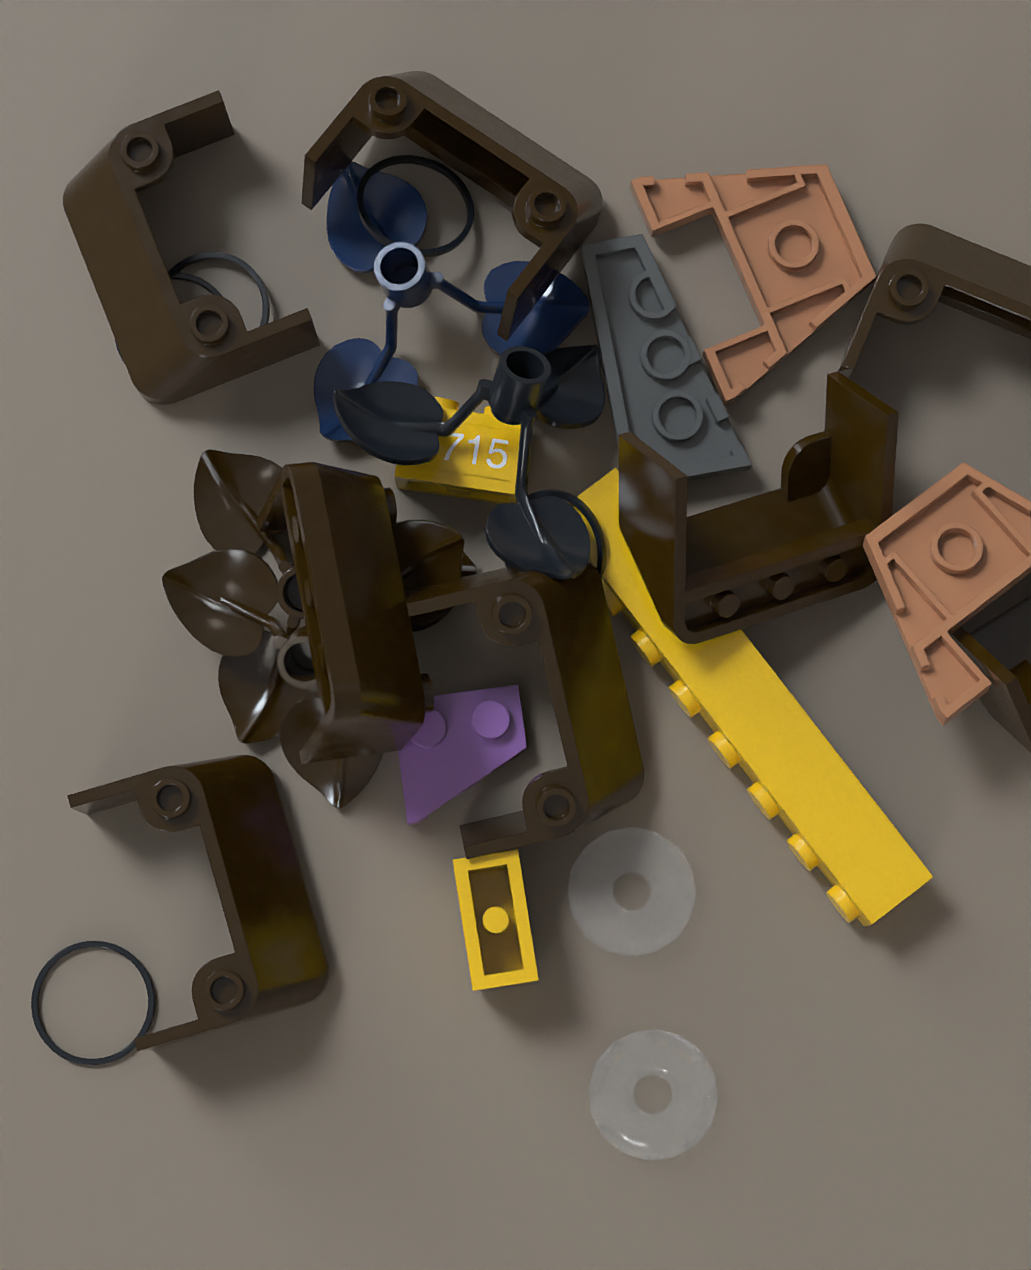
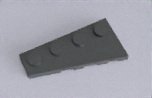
[580,234,752,481]

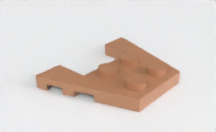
[630,164,876,406]
[863,462,1031,726]

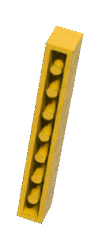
[569,468,933,926]

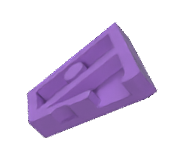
[398,685,527,825]

